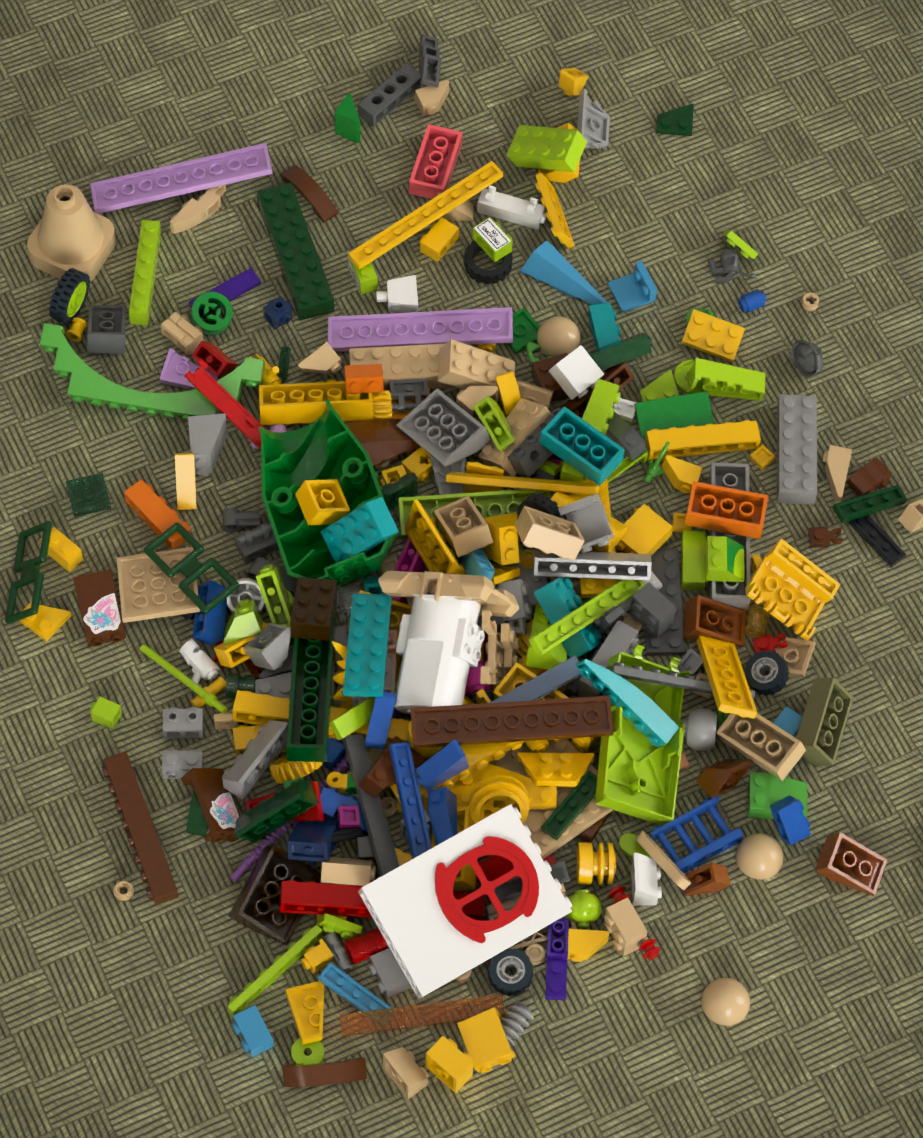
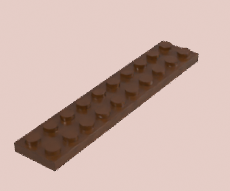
[410,696,614,748]

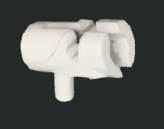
[179,639,219,684]

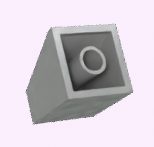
[188,413,227,475]

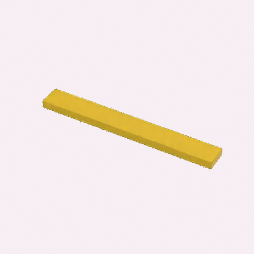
[446,471,600,495]

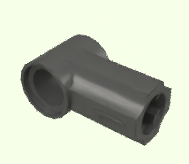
[223,508,260,532]

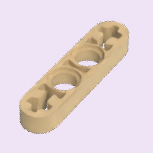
[635,831,691,890]

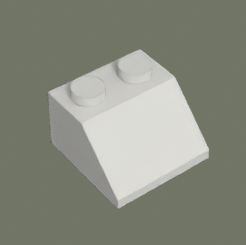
[631,853,662,906]

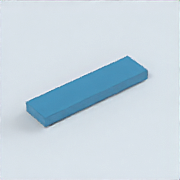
[318,962,396,1028]

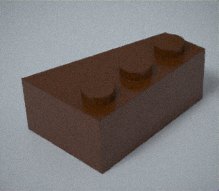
[358,736,427,798]

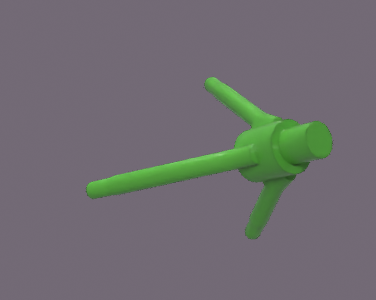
[643,442,670,483]

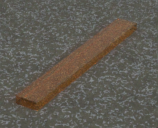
[340,994,505,1036]

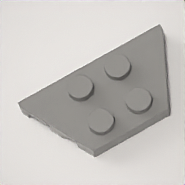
[577,88,610,149]

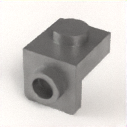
[677,648,704,676]

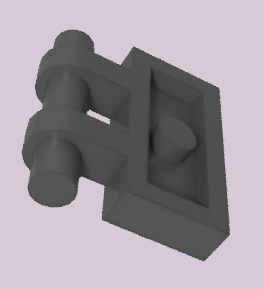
[389,378,428,413]

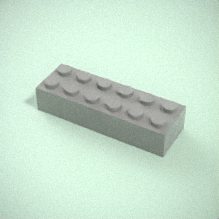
[777,394,817,505]

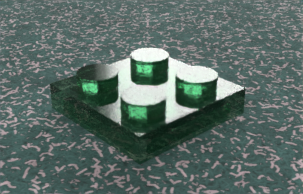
[381,472,418,511]
[66,473,111,517]

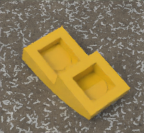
[495,371,521,415]

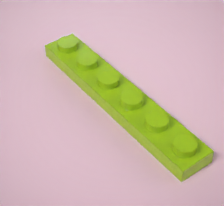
[228,924,323,1017]

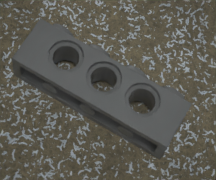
[358,63,422,127]
[507,408,561,478]

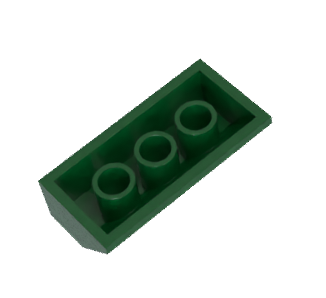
[234,779,319,842]

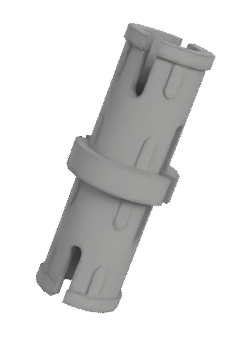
[324,932,353,973]

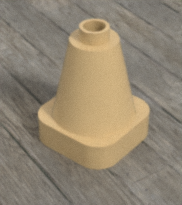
[27,184,116,282]

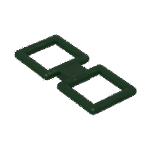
[5,521,52,624]
[144,522,240,614]

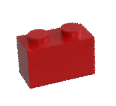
[191,341,238,378]

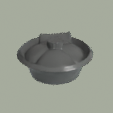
[791,340,824,377]

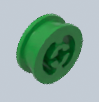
[191,292,233,336]

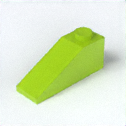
[473,396,516,452]

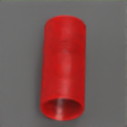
[344,928,389,965]

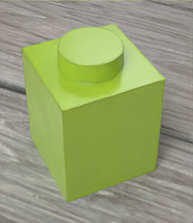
[90,697,122,730]

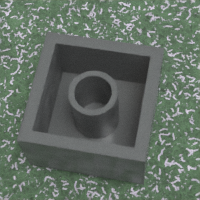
[630,582,676,638]

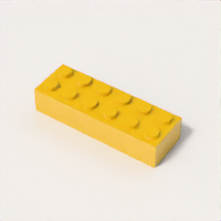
[259,381,373,426]

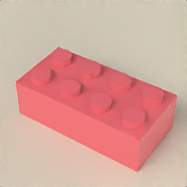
[409,124,463,199]

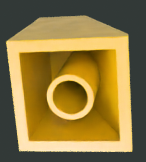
[483,512,520,566]

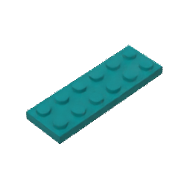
[343,593,392,697]

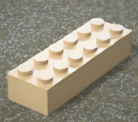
[349,344,454,390]

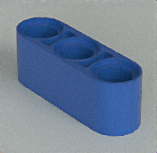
[364,691,397,750]

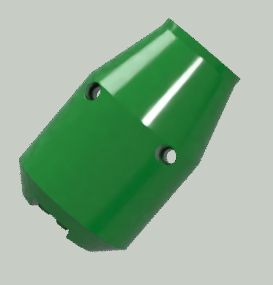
[259,399,397,588]

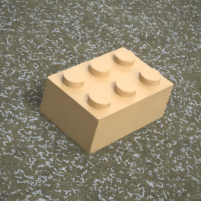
[434,496,493,557]
[514,506,585,560]

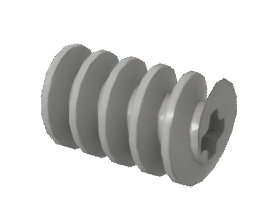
[500,1001,534,1046]

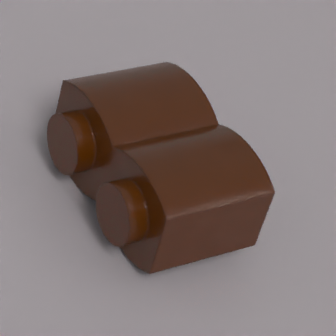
[847,457,892,496]

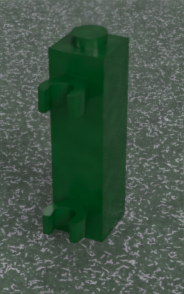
[588,333,653,370]

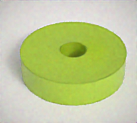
[291,1038,324,1065]

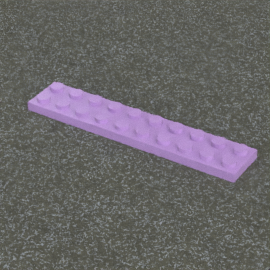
[90,143,273,214]
[328,307,513,352]

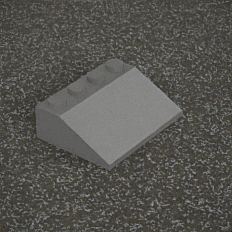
[396,388,491,467]

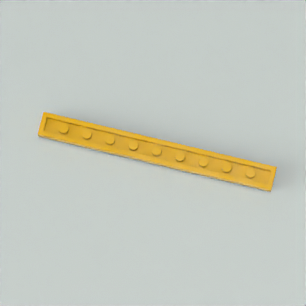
[348,161,503,270]

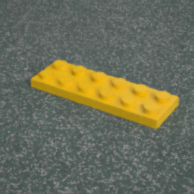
[696,635,757,719]

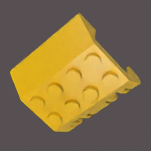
[745,539,841,641]

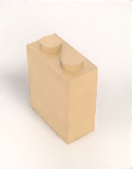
[321,857,376,886]

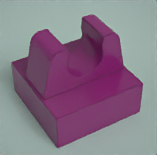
[338,806,360,829]

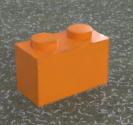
[344,364,384,394]

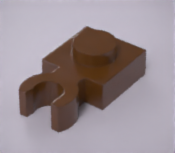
[808,527,843,548]

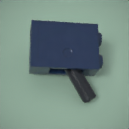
[287,817,363,866]

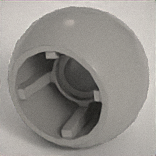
[683,708,718,751]

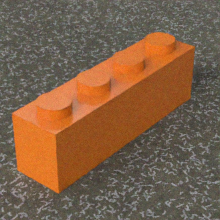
[124,479,191,550]

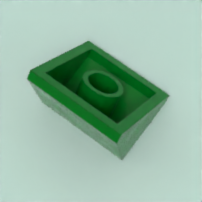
[335,93,360,143]

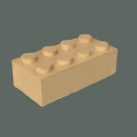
[438,339,515,402]
[478,398,551,477]
[716,713,806,781]

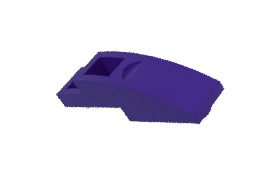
[545,919,569,1001]

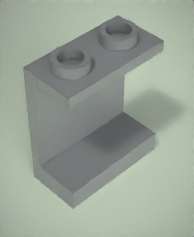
[558,494,615,554]

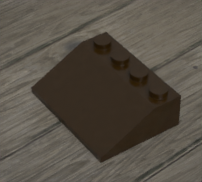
[228,844,321,945]

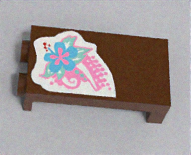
[73,569,126,647]
[181,768,241,842]

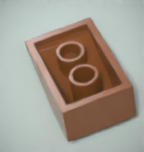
[683,595,746,647]
[815,832,888,896]

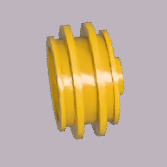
[468,775,530,824]

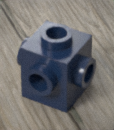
[263,296,293,329]

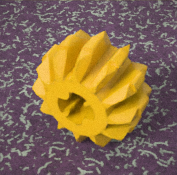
[372,390,392,419]

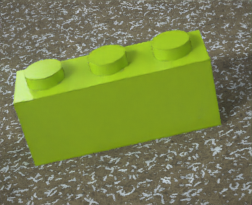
[681,530,709,591]

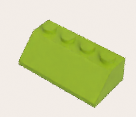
[526,604,567,670]

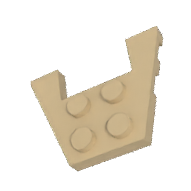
[480,610,507,685]

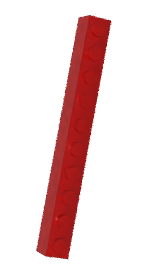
[279,880,484,921]

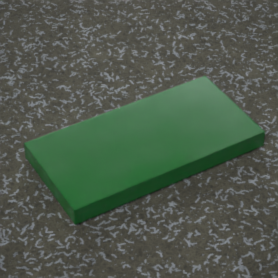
[634,391,714,440]

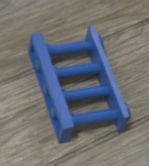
[649,796,743,873]

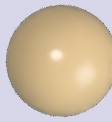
[537,316,581,357]
[736,833,784,879]
[701,978,750,1026]

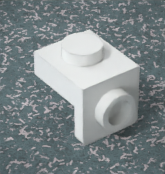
[613,392,636,422]

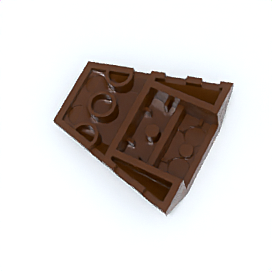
[345,419,420,468]

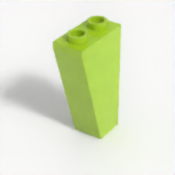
[256,564,292,638]

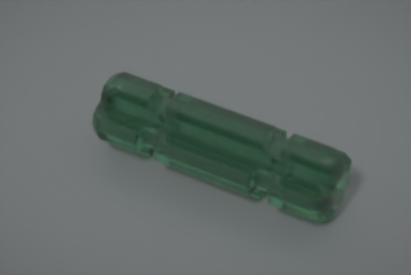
[277,346,291,381]

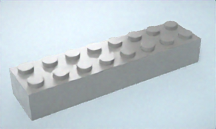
[709,462,750,609]

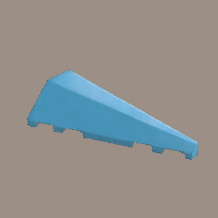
[521,241,608,305]

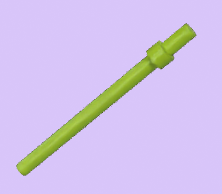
[140,644,228,714]

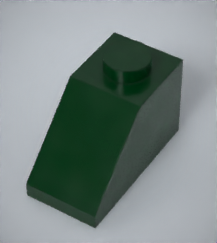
[186,790,208,836]

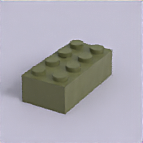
[796,677,854,766]

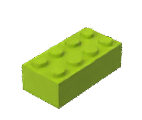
[506,125,587,172]

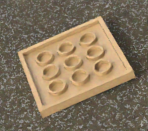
[117,547,200,623]

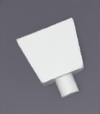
[376,275,418,313]

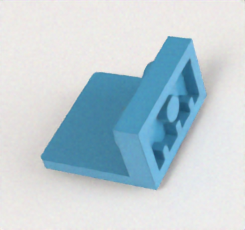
[608,261,657,312]

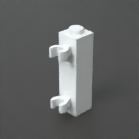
[477,185,547,230]

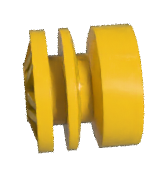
[577,842,616,885]

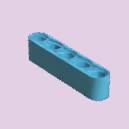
[454,548,495,580]

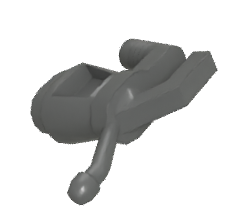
[708,249,756,284]

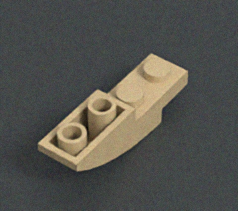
[170,185,226,234]

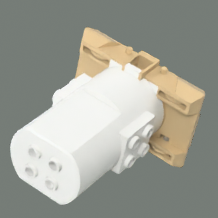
[378,571,519,716]

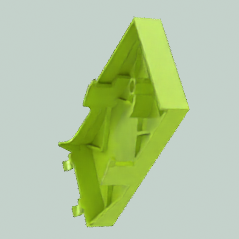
[595,644,691,826]

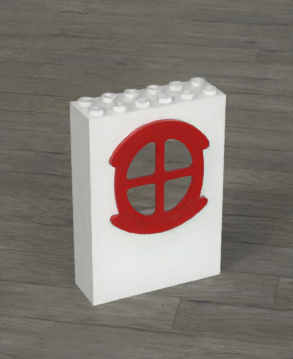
[358,804,572,1000]

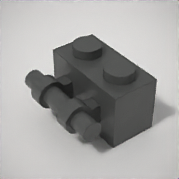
[235,523,279,565]

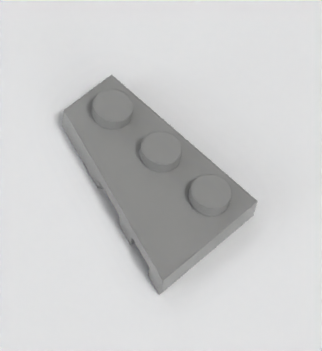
[429,454,466,495]

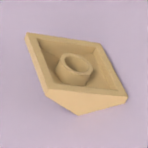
[768,637,816,678]

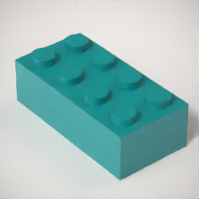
[539,406,625,486]
[320,497,399,563]
[533,577,603,658]

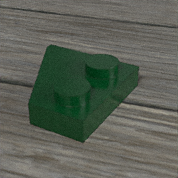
[656,104,694,136]

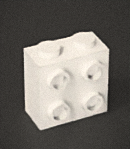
[549,345,604,400]

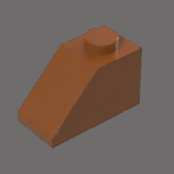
[684,863,730,896]

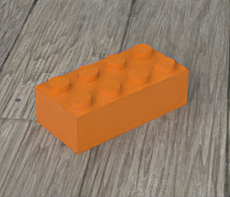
[685,481,769,539]

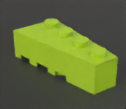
[688,358,765,401]

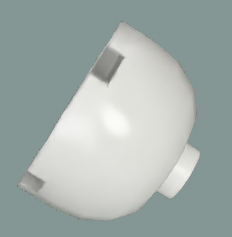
[227,578,265,611]

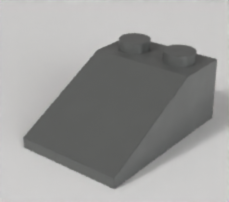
[87,305,126,355]

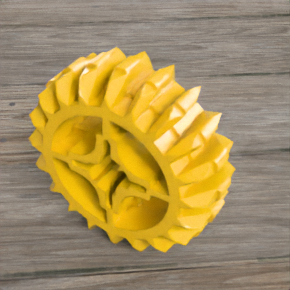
[269,754,323,784]

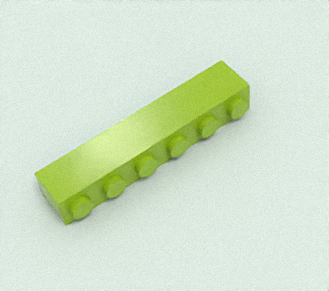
[129,220,161,326]
[560,378,621,482]

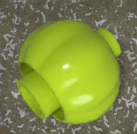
[566,890,602,928]

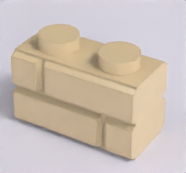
[161,312,203,355]

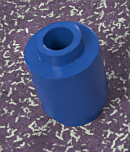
[738,289,766,313]

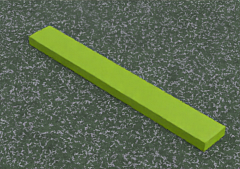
[528,579,644,657]

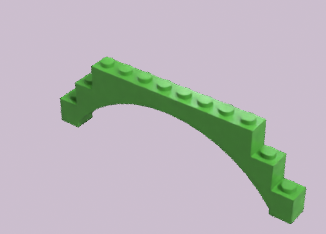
[40,323,266,421]

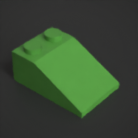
[748,772,807,819]

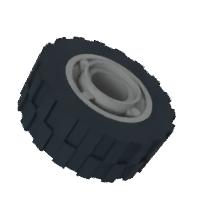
[744,650,789,696]
[488,948,533,996]

